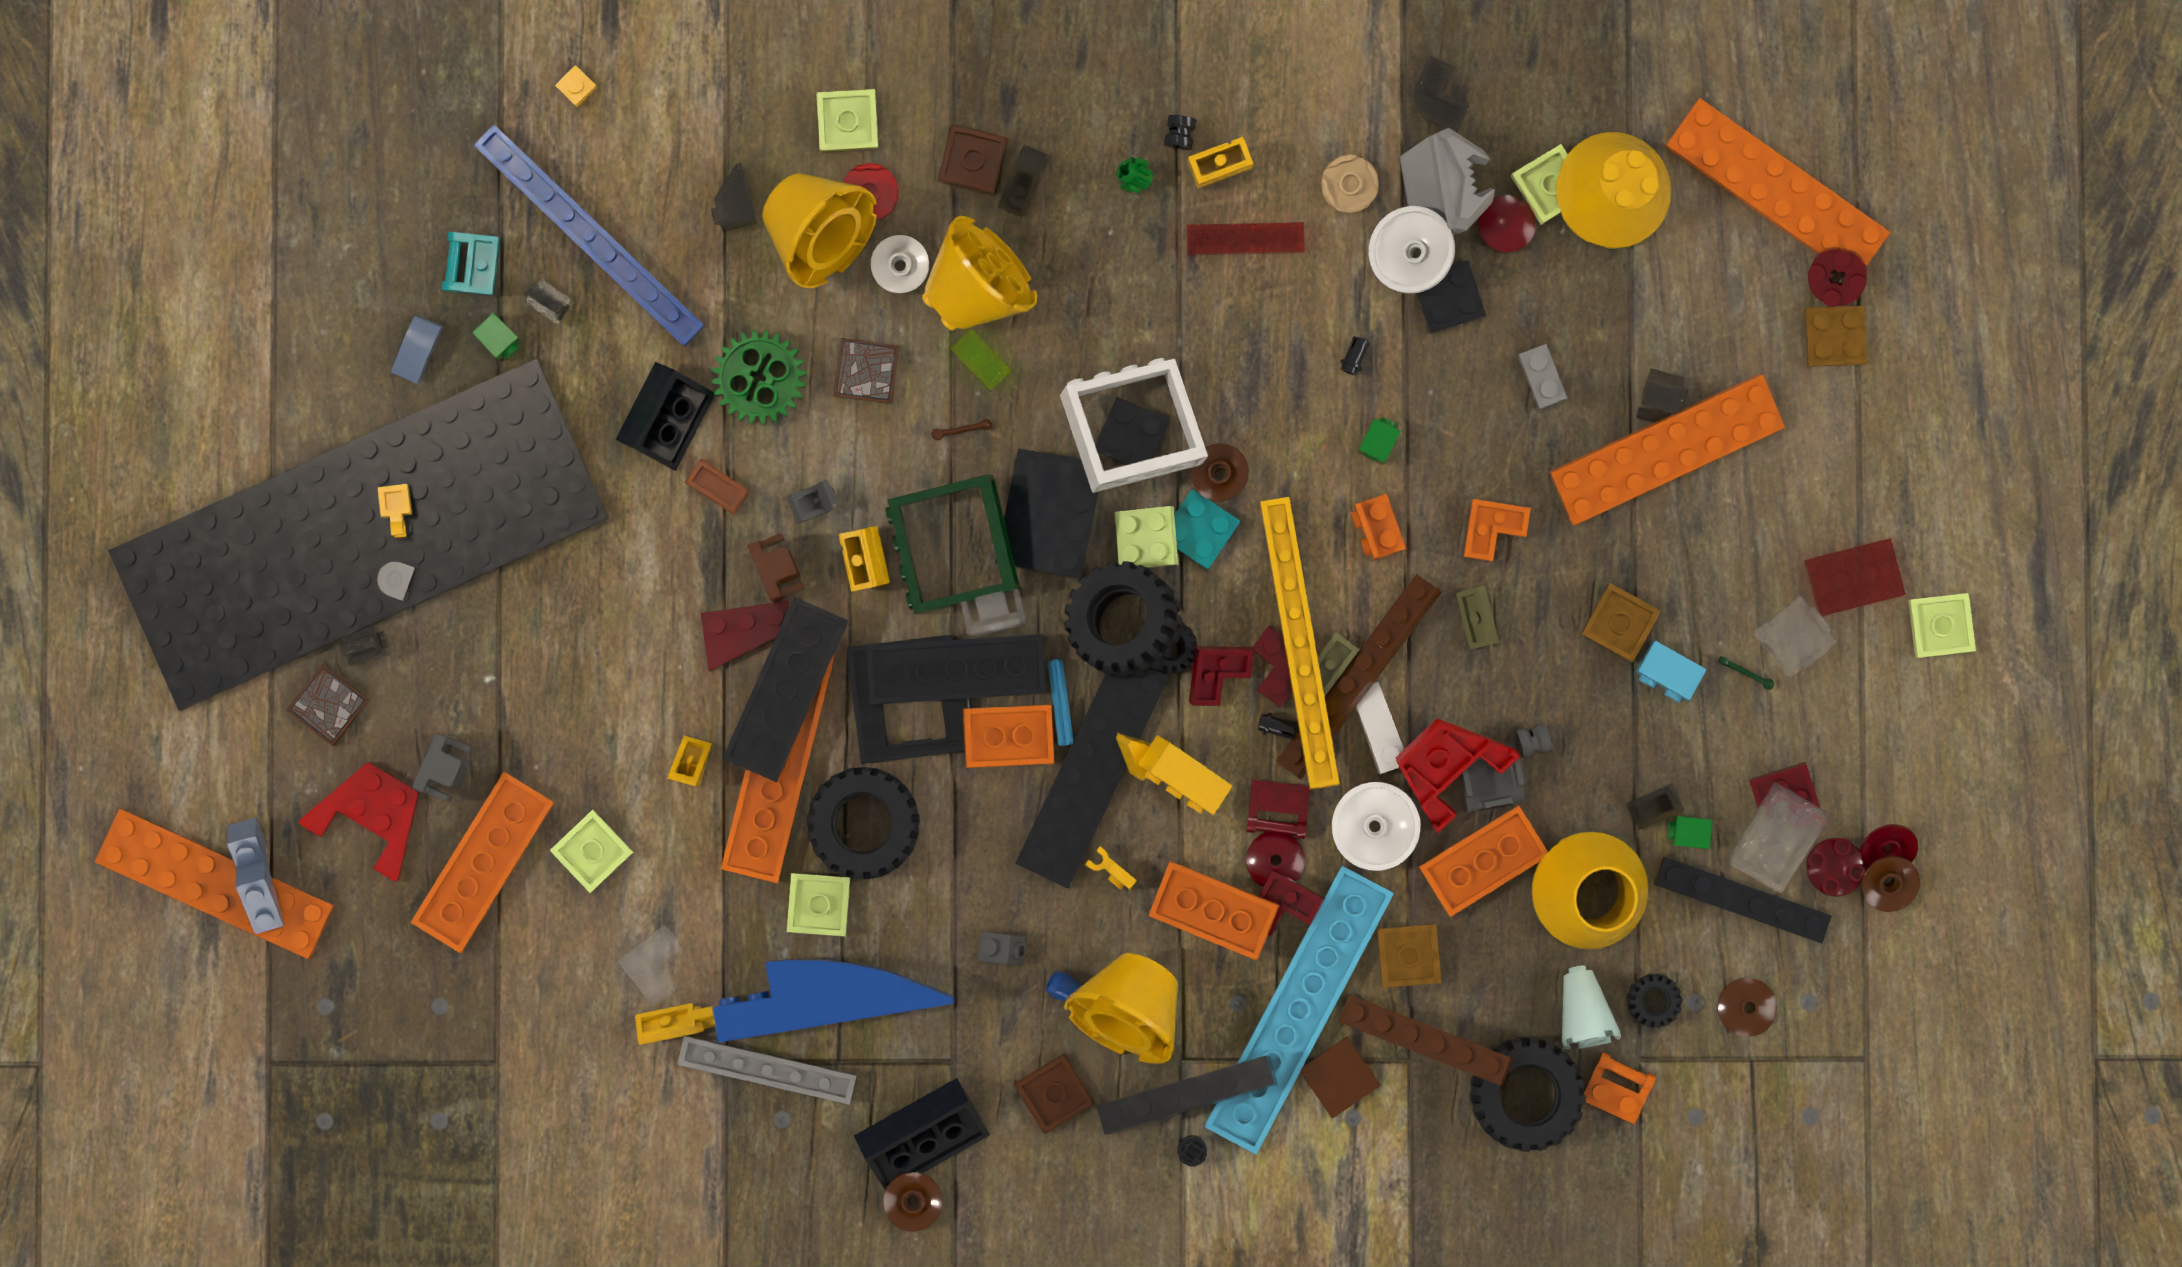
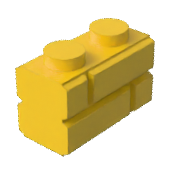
[1187,137,1253,189]
[838,526,890,592]

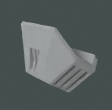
[1400,128,1495,236]

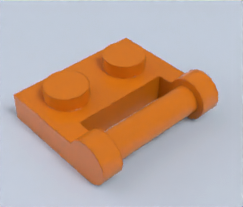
[1583,1051,1656,1124]

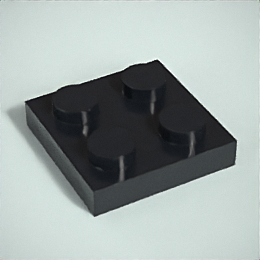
[1416,260,1486,334]
[1095,396,1170,465]

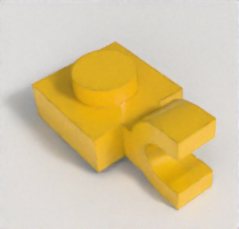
[378,484,412,539]
[1085,846,1137,890]

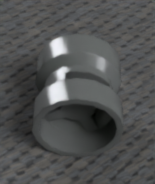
[1516,723,1552,758]

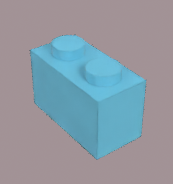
[1634,641,1707,703]

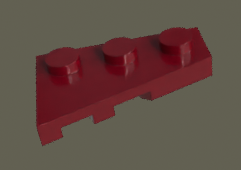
[701,601,789,671]

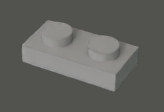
[1518,344,1567,409]

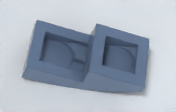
[391,315,443,384]

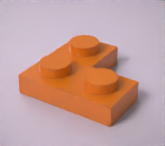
[1463,499,1531,562]

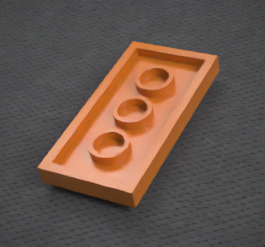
[1419,805,1548,917]
[1148,861,1280,961]

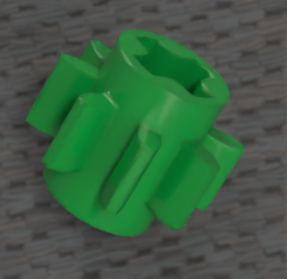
[1117,156,1153,194]

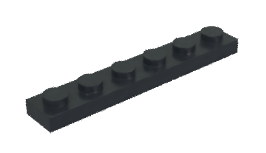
[1654,857,1832,943]

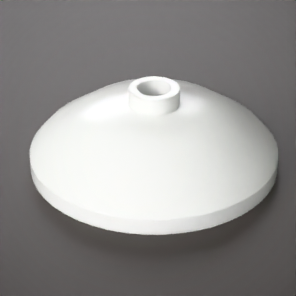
[1369,206,1455,294]
[1332,782,1420,871]

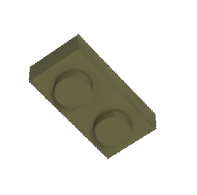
[1456,586,1499,650]
[1318,632,1359,697]

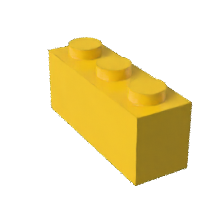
[1137,735,1233,815]

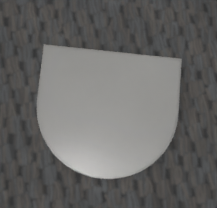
[377,562,415,601]

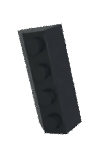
[854,1078,990,1191]

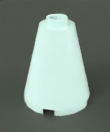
[1562,966,1621,1049]

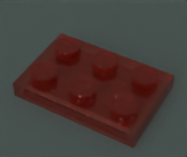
[1804,538,1906,617]

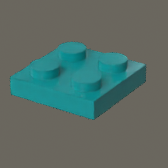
[1174,489,1240,570]

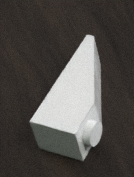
[1356,682,1404,774]

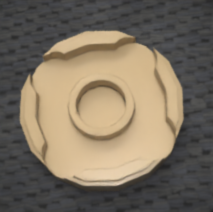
[1321,155,1379,214]

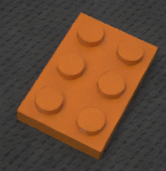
[963,705,1054,768]

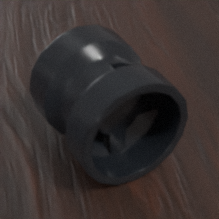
[1164,115,1197,150]
[1177,1135,1207,1167]

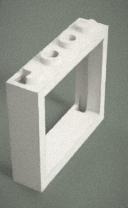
[1060,358,1208,493]

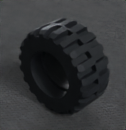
[1064,561,1182,678]
[806,767,920,880]
[1469,1037,1586,1152]

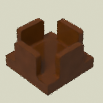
[747,533,805,603]

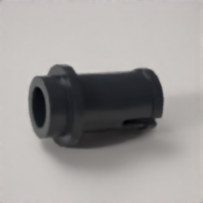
[1340,336,1370,376]
[1257,712,1296,740]

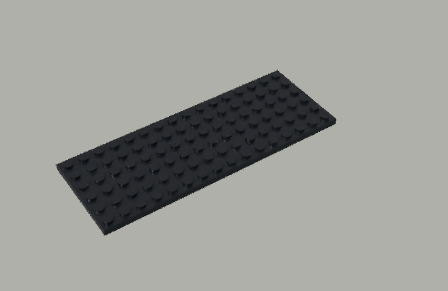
[108,359,609,711]

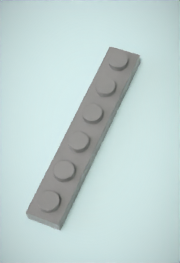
[677,1036,857,1105]

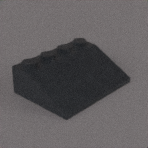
[995,449,1104,581]

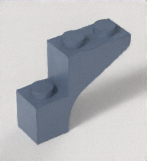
[227,817,284,934]

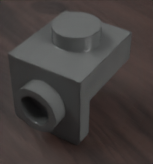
[786,480,837,524]
[978,931,1027,966]

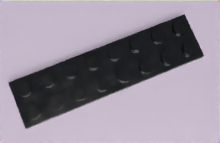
[1015,667,1169,888]

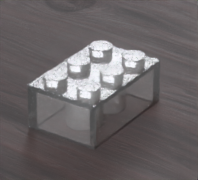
[1729,782,1828,893]

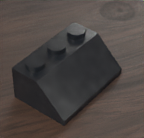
[615,362,715,471]

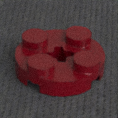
[1808,247,1867,307]

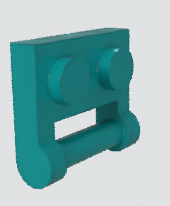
[441,232,500,296]

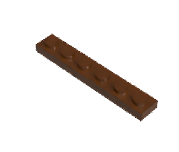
[1338,994,1513,1086]

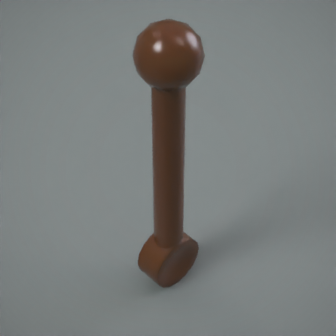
[932,419,992,440]

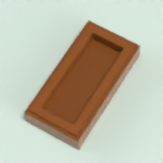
[684,458,750,515]

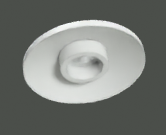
[871,235,929,294]

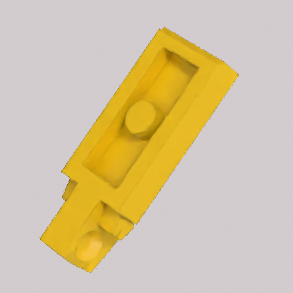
[635,1003,715,1045]

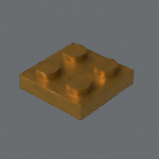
[1804,306,1867,367]
[1580,583,1661,663]
[1377,924,1441,988]

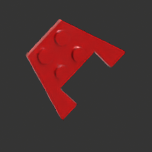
[1395,718,1520,833]
[298,762,420,882]

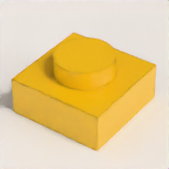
[555,65,597,107]

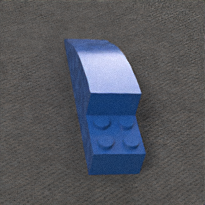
[712,959,955,1042]

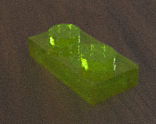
[950,329,1012,392]

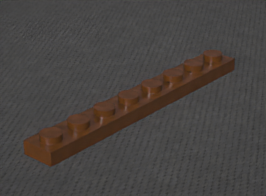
[1276,574,1442,780]

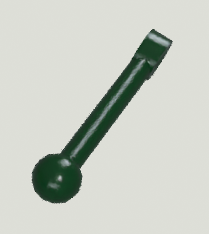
[1718,656,1774,690]

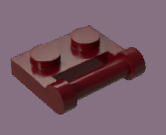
[1246,780,1310,839]

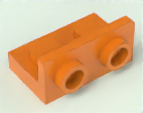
[1350,494,1406,561]

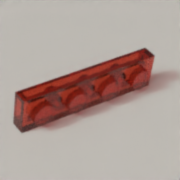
[1187,222,1304,255]

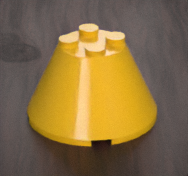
[1556,132,1671,249]
[922,216,1037,331]

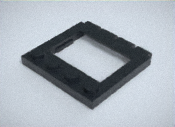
[846,634,972,764]

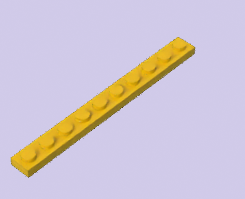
[1260,497,1340,790]

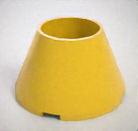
[762,173,877,288]
[1532,832,1648,949]
[1064,953,1178,1064]

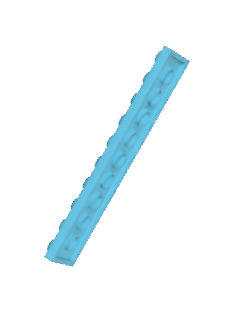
[1204,866,1394,1155]

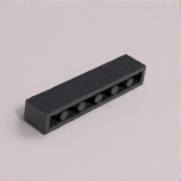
[1096,1055,1278,1135]

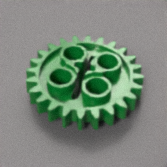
[711,330,807,425]

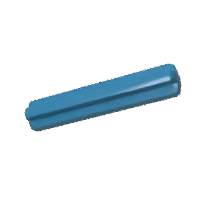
[1047,659,1074,746]

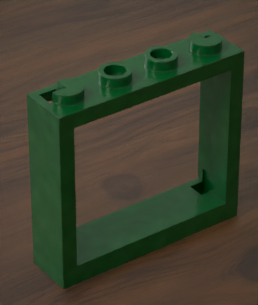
[885,474,1021,614]

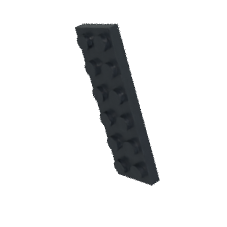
[722,597,849,782]
[866,634,1046,705]

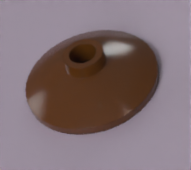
[1190,443,1249,502]
[1861,856,1920,912]
[1718,978,1777,1037]
[883,1172,943,1232]

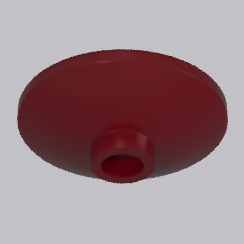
[1860,824,1918,868]
[1246,832,1305,887]

